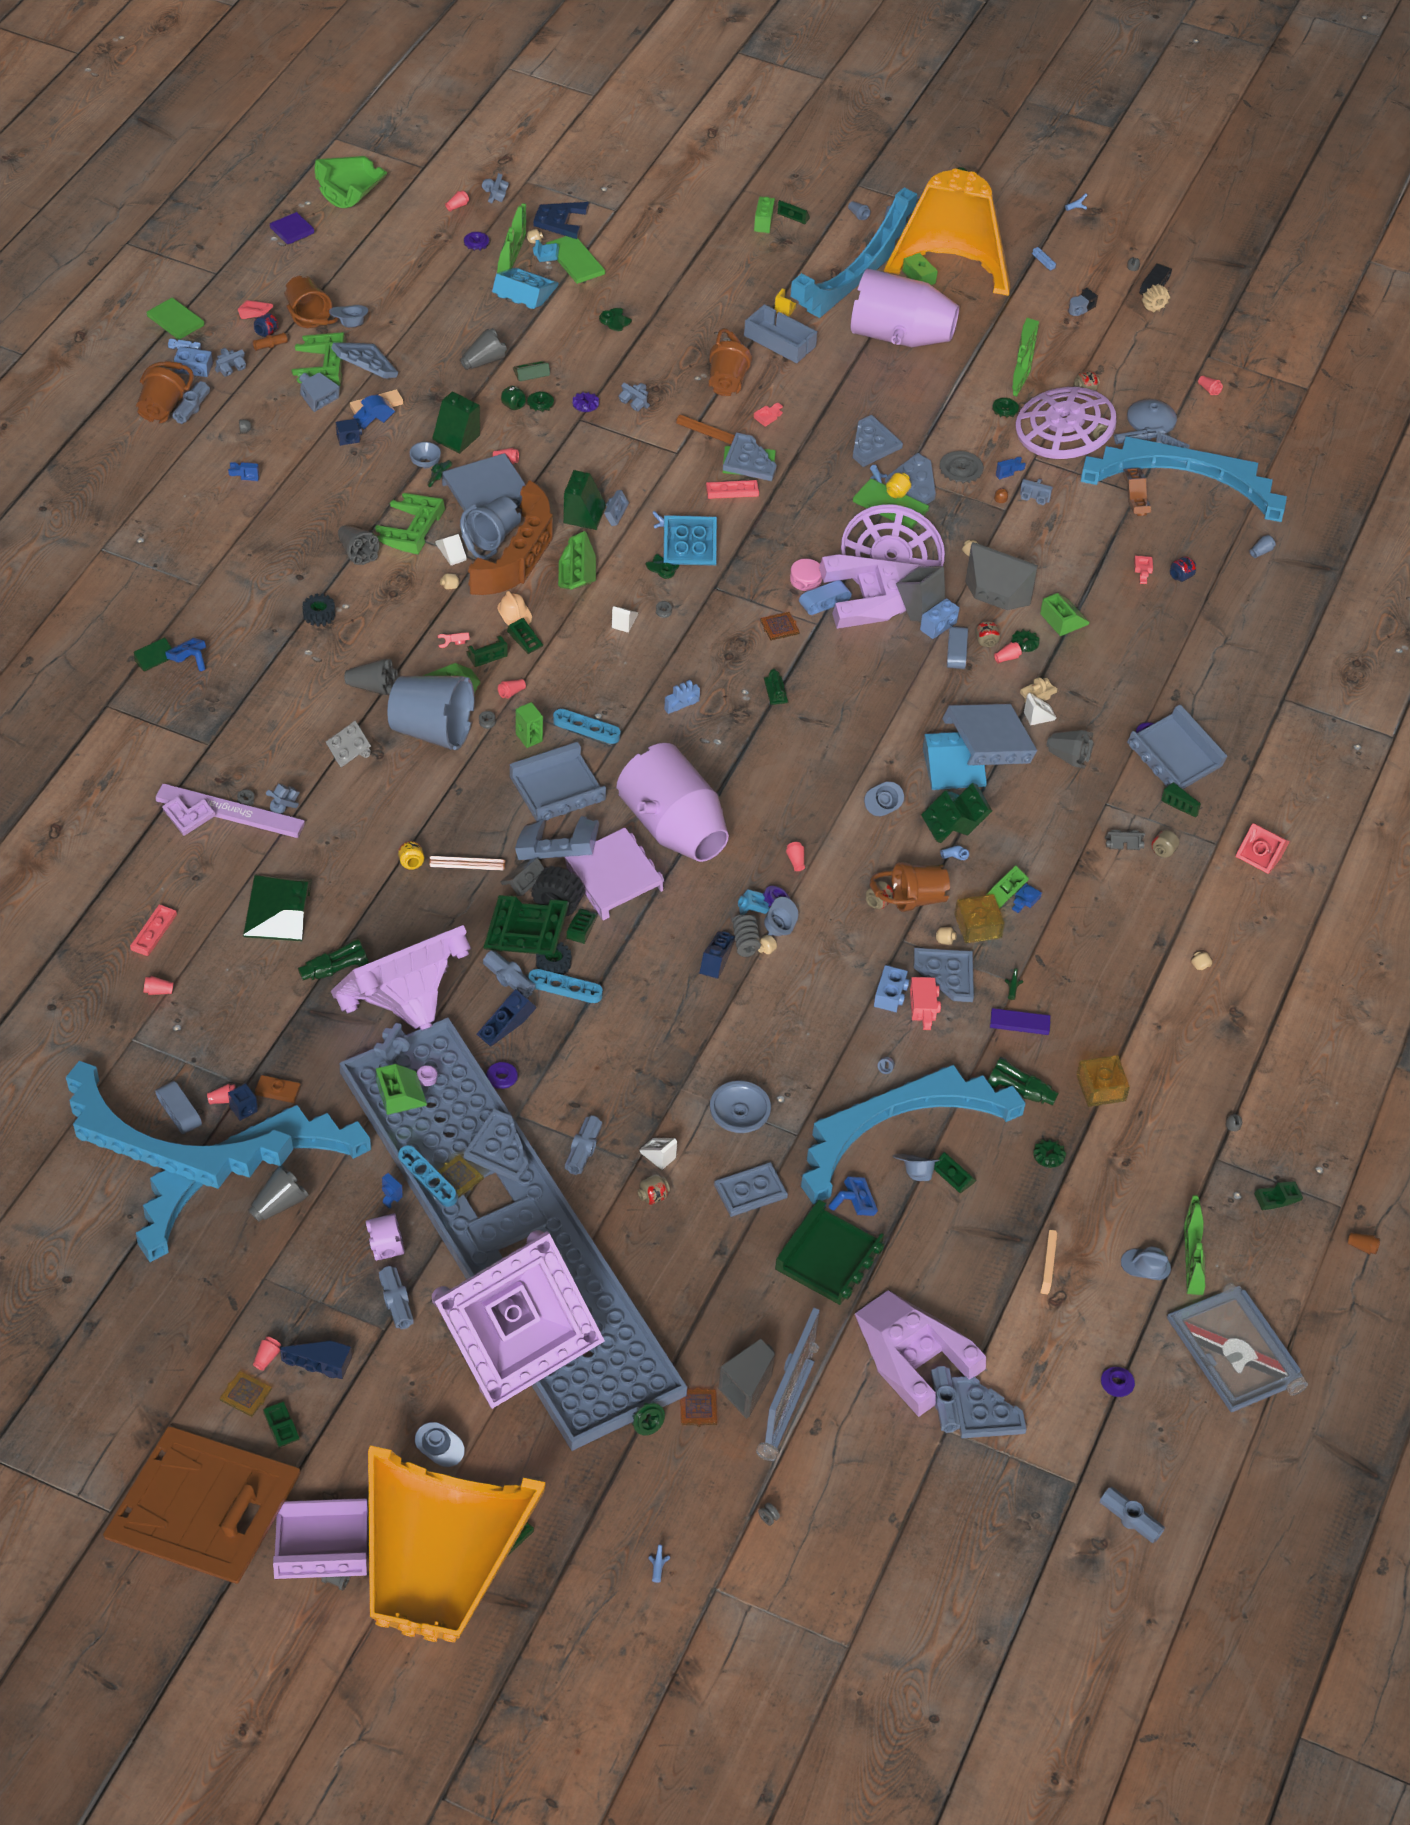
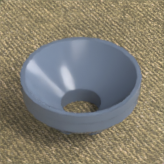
[410,442,441,469]

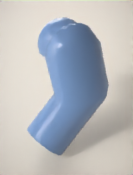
[940,845,969,860]

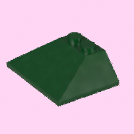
[243,875,312,941]
[483,895,569,956]

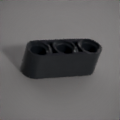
[1139,263,1172,295]

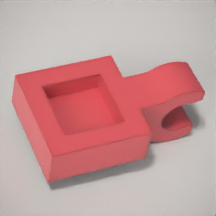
[754,403,783,427]
[1134,556,1153,584]
[437,632,470,648]

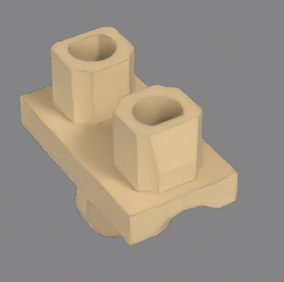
[1020,677,1057,703]

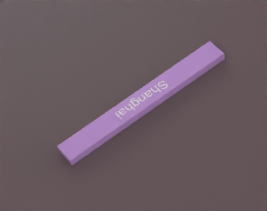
[155,784,305,838]

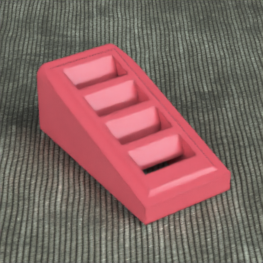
[238,300,273,319]

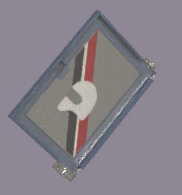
[1167,1283,1308,1413]
[756,1308,820,1461]

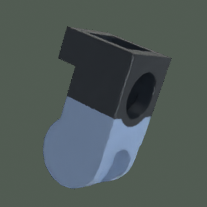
[1068,287,1098,316]

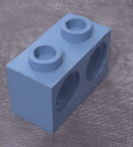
[174,347,213,377]
[920,598,959,639]
[874,965,910,1012]

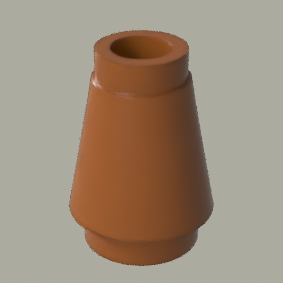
[1348,1232,1380,1255]

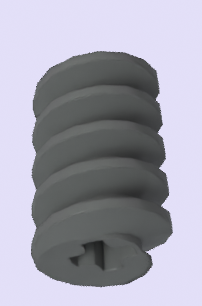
[732,915,761,957]

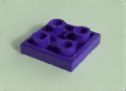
[270,212,314,245]

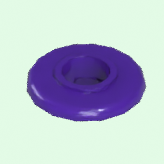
[486,1062,518,1089]
[1101,1367,1135,1397]

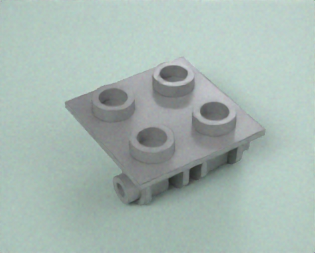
[326,720,371,767]

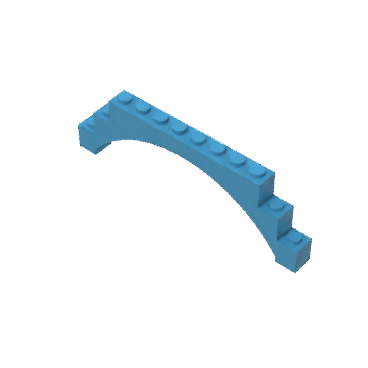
[790,187,917,318]
[1081,436,1287,522]
[66,1061,293,1189]
[801,1065,1025,1205]
[136,1105,371,1262]

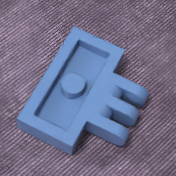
[664,680,700,714]

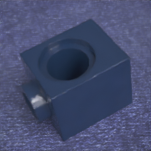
[336,419,362,446]
[228,1084,258,1121]

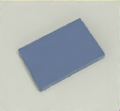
[714,1162,788,1217]

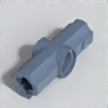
[172,381,210,424]
[483,950,535,998]
[565,1115,602,1175]
[379,1266,414,1330]
[931,1366,960,1433]
[1099,1487,1165,1543]

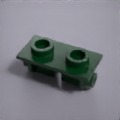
[764,669,788,705]

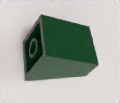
[432,391,480,454]
[563,470,606,530]

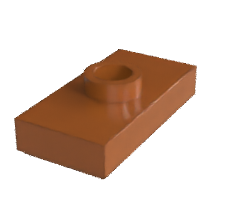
[255,1075,301,1103]

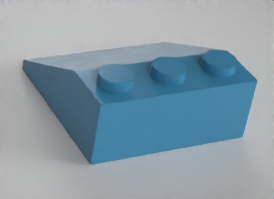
[492,267,559,309]
[664,516,717,566]
[923,732,987,790]

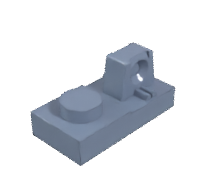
[604,490,629,526]

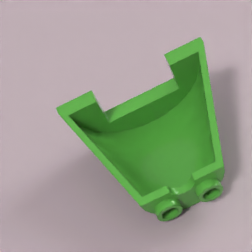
[315,156,387,208]

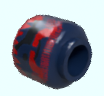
[254,313,278,337]
[1170,556,1196,582]

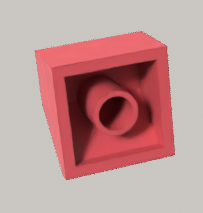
[1235,823,1290,874]

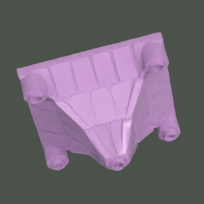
[331,925,471,1031]
[432,1230,604,1409]

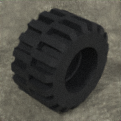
[531,866,585,916]

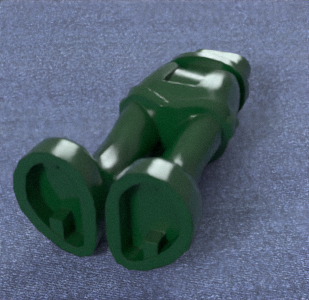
[298,938,369,981]
[988,1056,1059,1106]

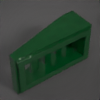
[507,618,543,654]
[1161,782,1201,818]
[566,908,598,944]

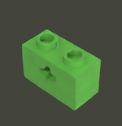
[754,196,775,233]
[902,253,938,285]
[516,702,543,748]
[985,866,1029,910]

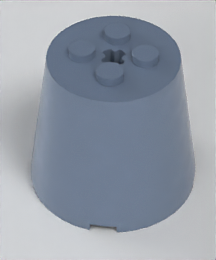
[387,676,475,750]

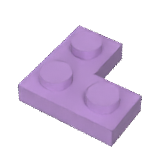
[162,797,216,836]

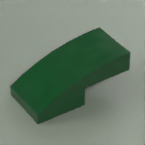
[1254,1181,1303,1210]
[263,1402,300,1448]

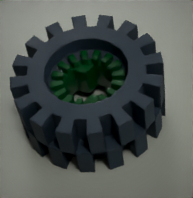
[302,594,335,627]
[536,942,572,975]

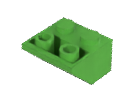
[1040,593,1089,636]
[376,1064,427,1115]

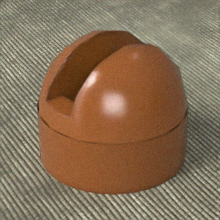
[994,488,1008,503]

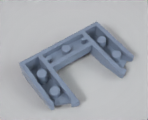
[515,816,599,860]

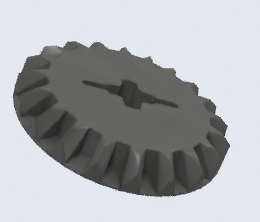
[939,451,984,484]

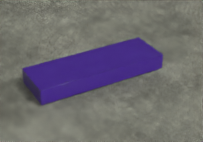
[990,1008,1051,1035]

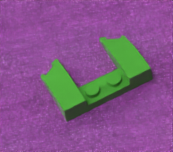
[497,203,526,273]
[1012,318,1039,397]
[291,332,346,387]
[375,493,445,555]
[1184,1195,1205,1295]

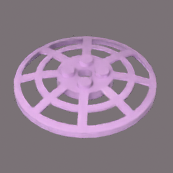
[1016,387,1117,459]
[841,505,945,584]

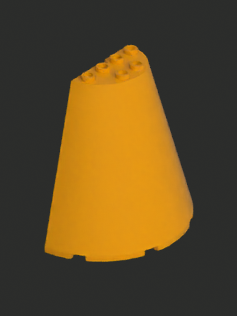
[884,168,1010,296]
[368,1446,546,1642]

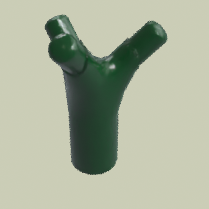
[1005,968,1023,1000]

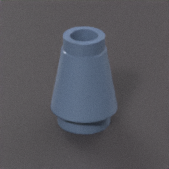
[848,201,870,220]
[1250,535,1276,558]

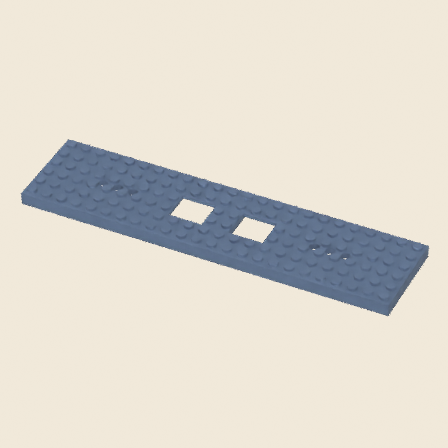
[339,1018,687,1451]

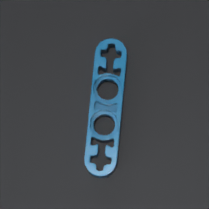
[553,709,621,744]
[528,969,603,1003]
[398,1145,458,1207]

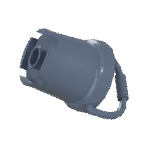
[460,496,521,560]

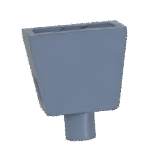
[299,373,340,412]

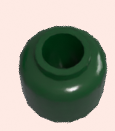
[501,385,526,411]

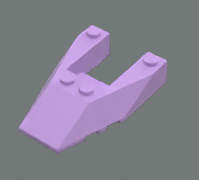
[819,554,925,629]
[855,1290,986,1417]

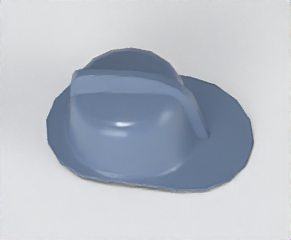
[329,305,368,328]
[864,782,904,817]
[764,897,798,936]
[893,1154,940,1181]
[1121,1246,1171,1280]
[415,1422,465,1467]

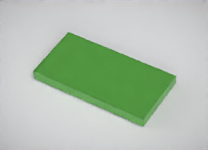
[546,236,605,284]
[853,479,929,530]

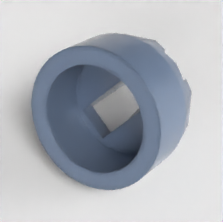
[878,1057,895,1074]

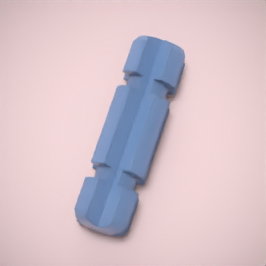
[1032,247,1056,271]
[168,339,201,350]

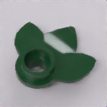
[599,308,632,331]
[427,460,452,488]
[645,554,679,579]

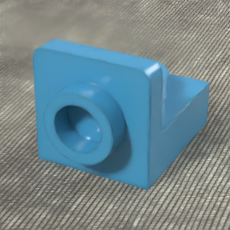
[533,240,559,262]
[738,889,770,915]

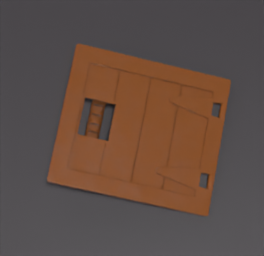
[103,1426,301,1584]

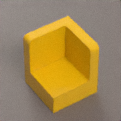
[775,288,796,317]

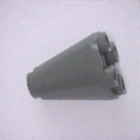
[460,328,507,370]
[338,525,380,565]
[344,659,398,695]
[248,1165,309,1222]

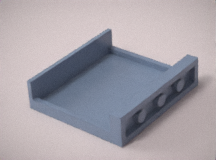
[442,453,526,511]
[942,704,1037,765]
[1127,705,1227,789]
[510,742,606,822]

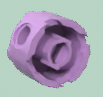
[366,1213,405,1261]

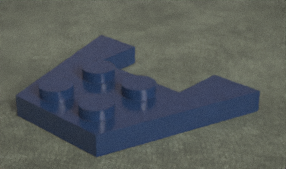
[533,202,589,239]

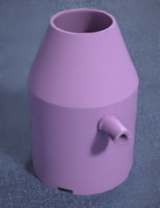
[851,268,959,348]
[617,743,729,862]

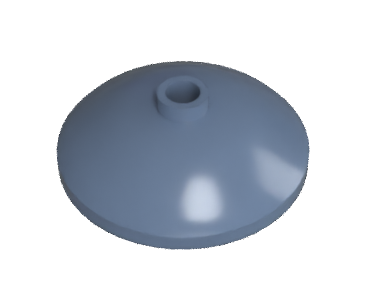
[1127,399,1177,434]
[710,1081,771,1133]

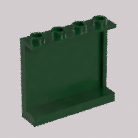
[775,1200,885,1305]

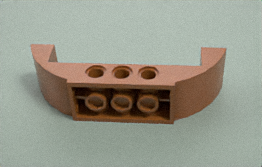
[468,480,553,595]

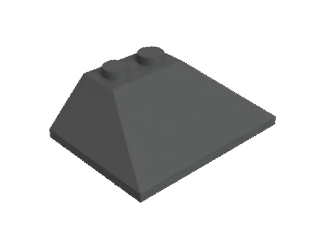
[965,542,1038,610]

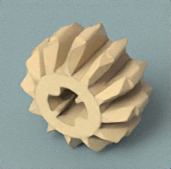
[1142,284,1170,313]

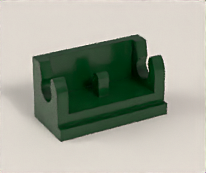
[466,635,508,667]

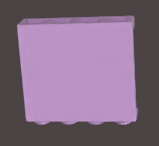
[565,828,664,920]
[273,1499,368,1579]

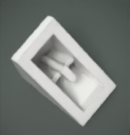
[435,534,467,565]
[612,606,638,633]
[1024,693,1057,725]
[639,1138,677,1170]

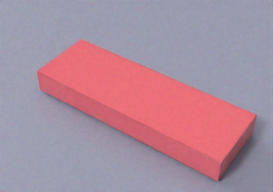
[706,480,759,499]
[130,904,177,956]

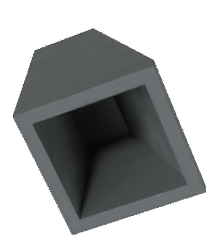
[896,566,945,622]
[719,1339,775,1419]

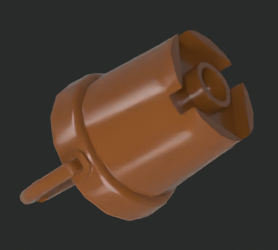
[284,276,339,329]
[709,328,752,396]
[136,361,194,423]
[870,862,950,912]

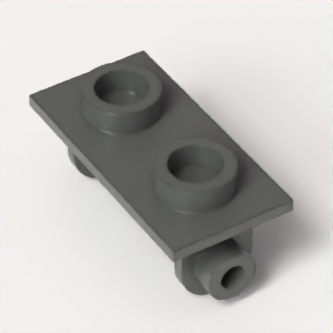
[1105,830,1145,850]

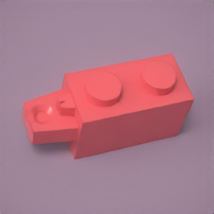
[910,977,941,1030]

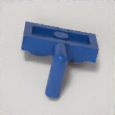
[165,638,206,671]
[829,1177,878,1216]

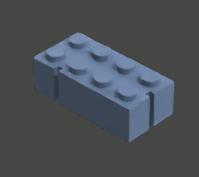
[744,304,817,363]

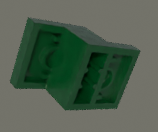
[921,783,993,843]

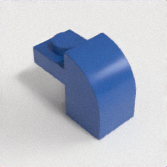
[353,395,395,429]

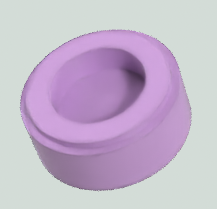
[417,1066,437,1086]

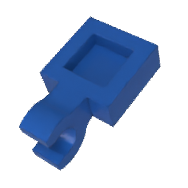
[996,457,1026,479]
[228,462,259,481]
[1012,883,1042,913]
[382,1173,403,1209]

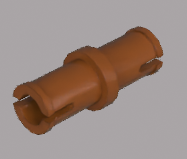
[253,333,287,351]

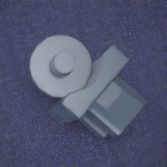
[482,173,509,203]
[214,348,246,377]
[618,382,650,412]
[1020,479,1053,505]
[266,783,300,814]
[374,1023,410,1064]

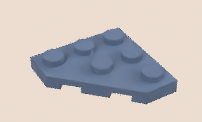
[331,342,398,379]
[853,415,903,467]
[723,432,777,481]
[885,453,936,505]
[914,948,974,1002]
[464,1109,529,1183]
[951,1377,1027,1438]

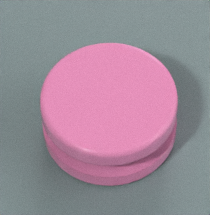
[790,559,822,591]

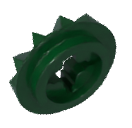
[527,392,554,413]
[992,398,1019,418]
[1011,629,1040,652]
[1033,1138,1066,1168]
[631,1401,665,1436]

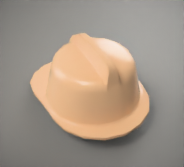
[497,591,532,625]

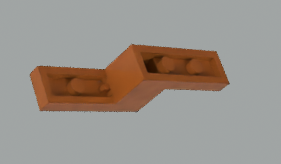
[1123,468,1151,516]

